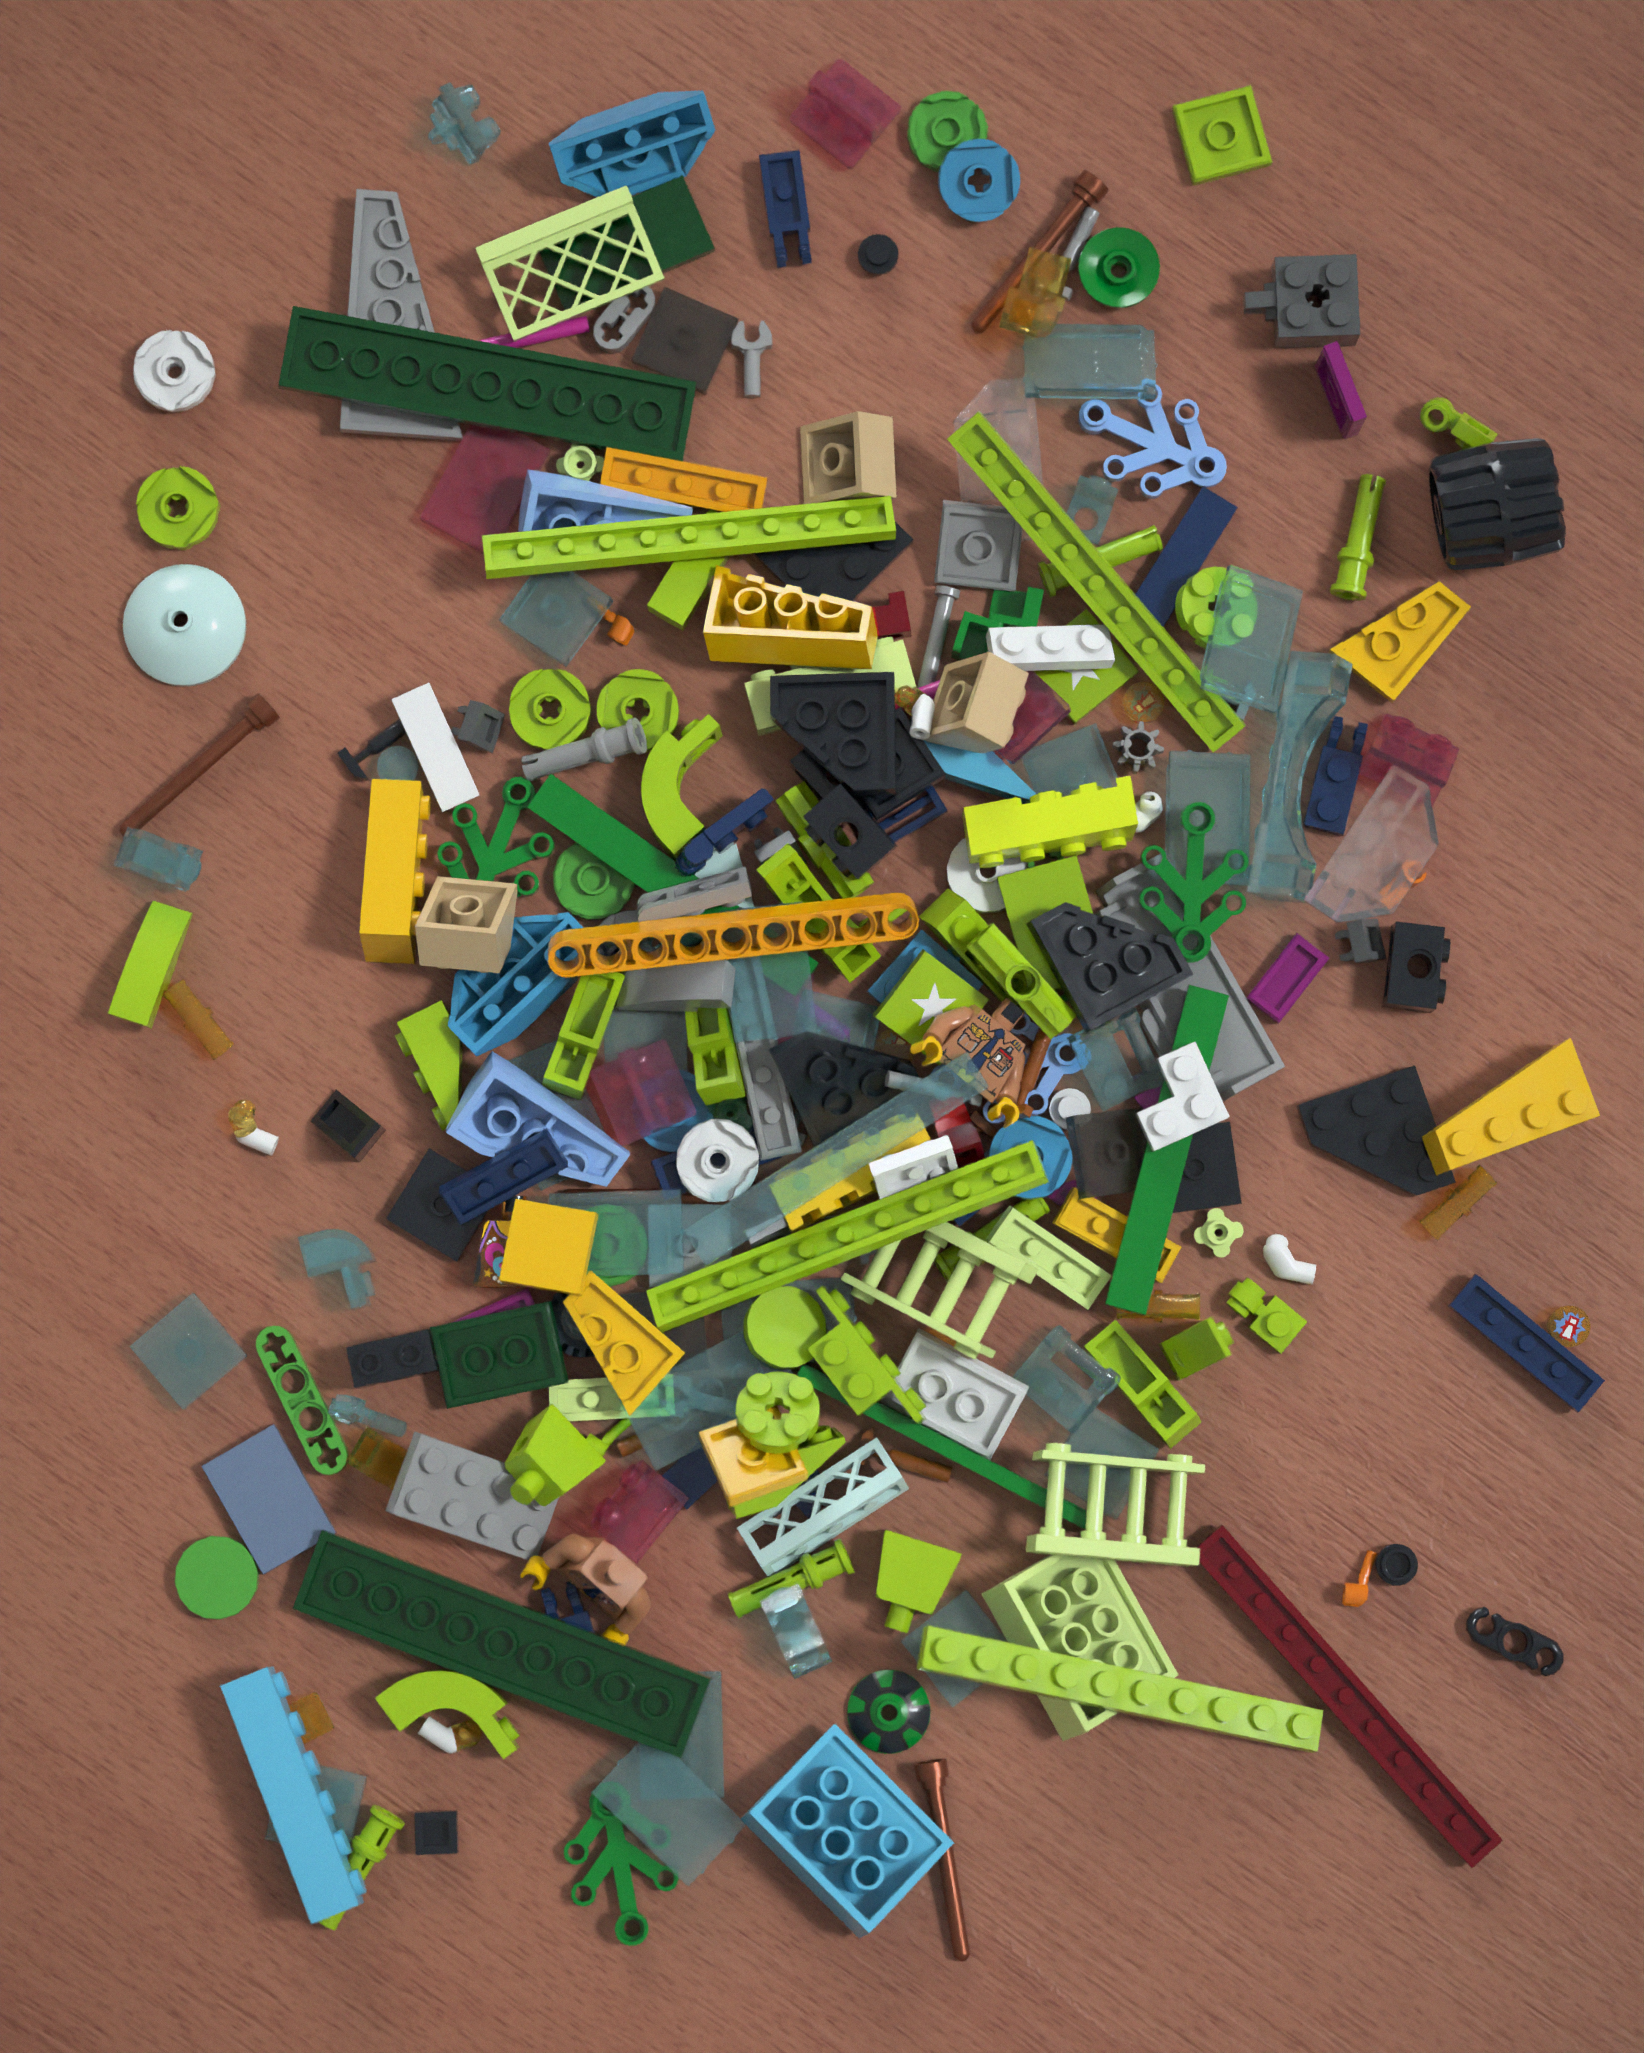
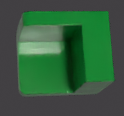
[988,587,1044,627]
[951,611,1004,661]

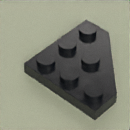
[752,521,914,602]
[770,672,896,796]
[1026,902,1194,1033]
[769,1031,929,1154]
[1297,1065,1456,1196]

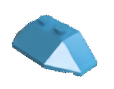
[548,90,716,197]
[448,912,584,1057]

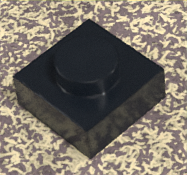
[414,1810,459,1855]

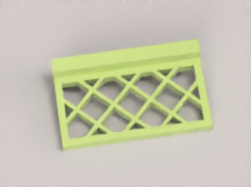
[475,185,664,342]

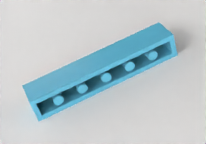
[221,1666,367,1924]

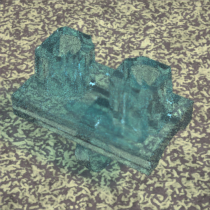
[428,82,501,165]

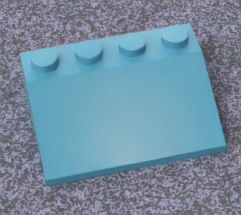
[740,1724,954,1938]

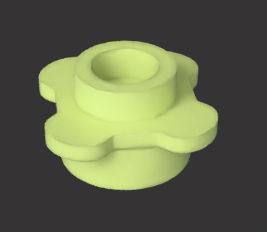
[556,444,604,481]
[1194,1208,1243,1258]

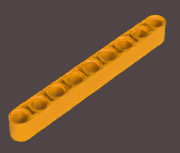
[548,893,919,977]

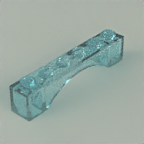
[1247,651,1353,904]

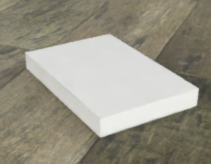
[880,1329,1029,1460]

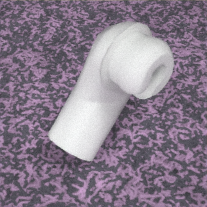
[1135,791,1163,833]
[1263,1234,1316,1285]

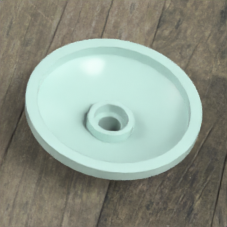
[123,564,246,687]

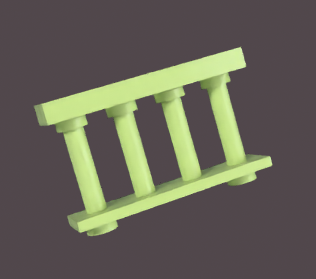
[841,1222,1038,1360]
[1026,1443,1205,1567]

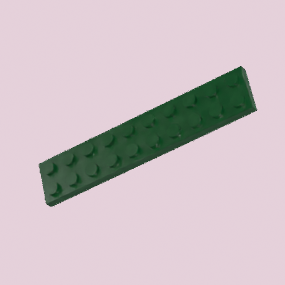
[278,306,697,461]
[293,1530,712,1758]

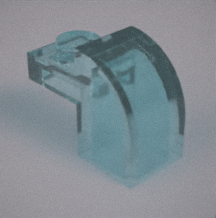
[113,827,203,892]
[298,1229,377,1310]
[760,1584,832,1679]

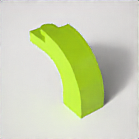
[641,714,723,861]
[756,843,881,983]
[375,1669,520,1759]

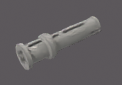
[521,717,647,782]

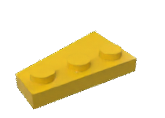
[1329,581,1471,703]
[563,1270,685,1416]

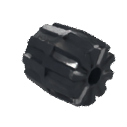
[1429,438,1566,570]

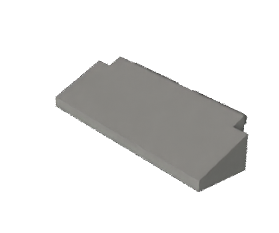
[1095,854,1285,1102]

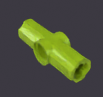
[775,781,874,899]
[966,923,1076,1039]

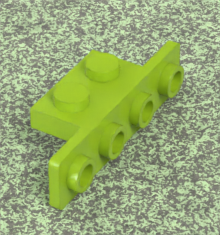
[808,1286,927,1424]

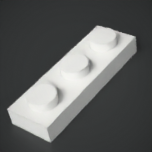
[986,624,1115,671]

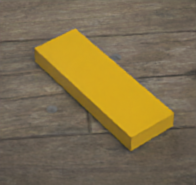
[1052,1187,1181,1283]

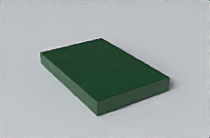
[430,1301,569,1409]

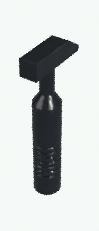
[337,718,406,781]

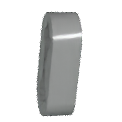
[593,284,656,354]

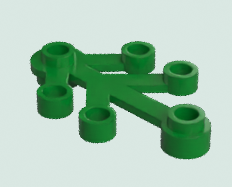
[437,777,554,898]
[1138,802,1249,963]
[564,1781,679,1946]

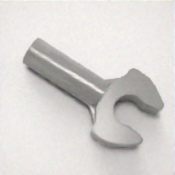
[732,321,772,398]

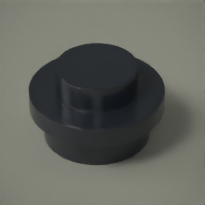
[858,234,899,275]
[1376,1544,1418,1586]

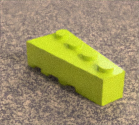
[962,775,1138,868]

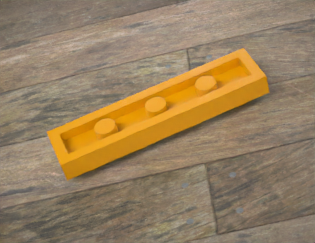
[600,447,768,512]

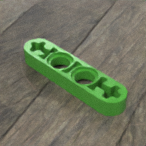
[256,1325,349,1475]

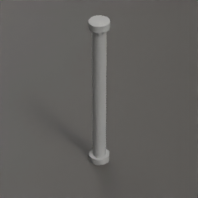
[910,585,960,722]

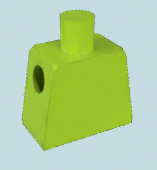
[505,1404,606,1507]
[875,1529,962,1633]

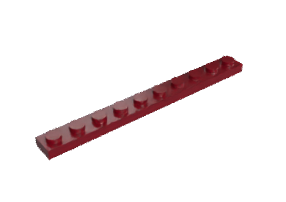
[1196,1525,1503,1868]

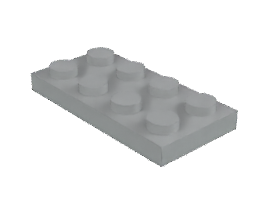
[386,1431,559,1560]

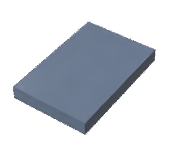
[202,1424,337,1575]

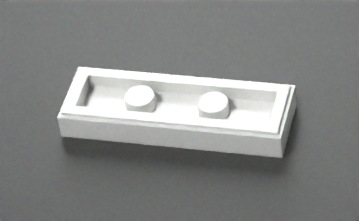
[391,683,480,812]

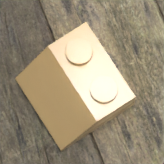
[800,411,897,504]
[924,652,1029,754]
[415,876,518,973]

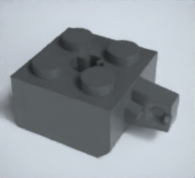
[1243,254,1360,348]

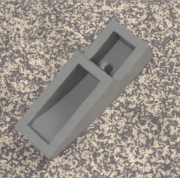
[617,960,736,1012]

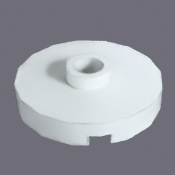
[133,330,216,412]
[946,838,1028,913]
[677,1119,759,1202]

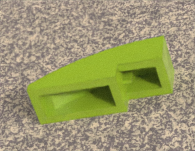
[647,509,730,631]
[108,901,193,1029]
[542,972,625,1100]
[685,1008,745,1105]
[1084,1319,1202,1449]

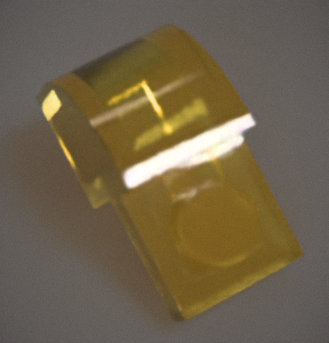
[999,247,1072,338]
[346,1426,408,1490]

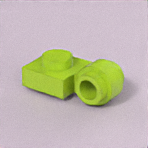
[1420,397,1498,449]
[1226,1277,1307,1354]

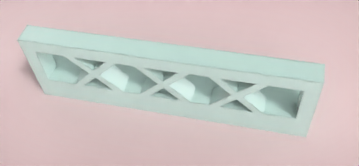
[737,1437,909,1576]

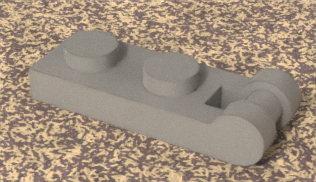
[637,867,752,922]

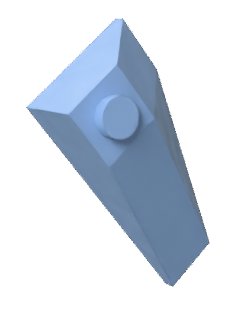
[518,470,693,532]
[446,1051,630,1187]

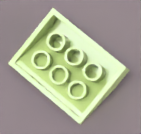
[982,1555,1178,1741]

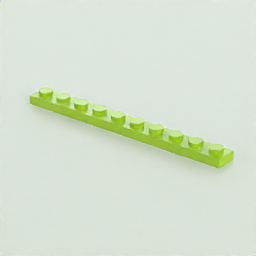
[947,411,1245,753]
[482,496,896,579]
[646,1140,1049,1332]
[917,1626,1324,1753]

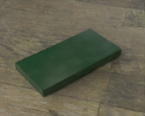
[539,175,715,311]

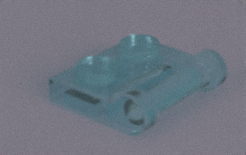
[1067,1007,1164,1112]
[1012,1325,1121,1434]

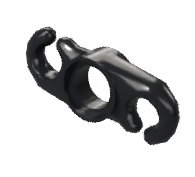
[1466,1607,1564,1676]

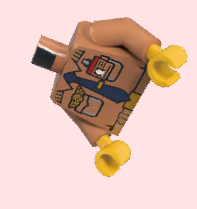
[910,998,1025,1128]
[520,1534,651,1645]

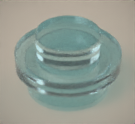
[377,746,418,781]

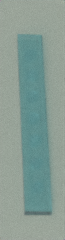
[683,1052,989,1267]

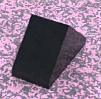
[311,1089,386,1162]

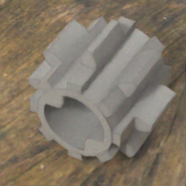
[1112,721,1164,774]

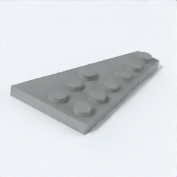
[340,189,463,441]

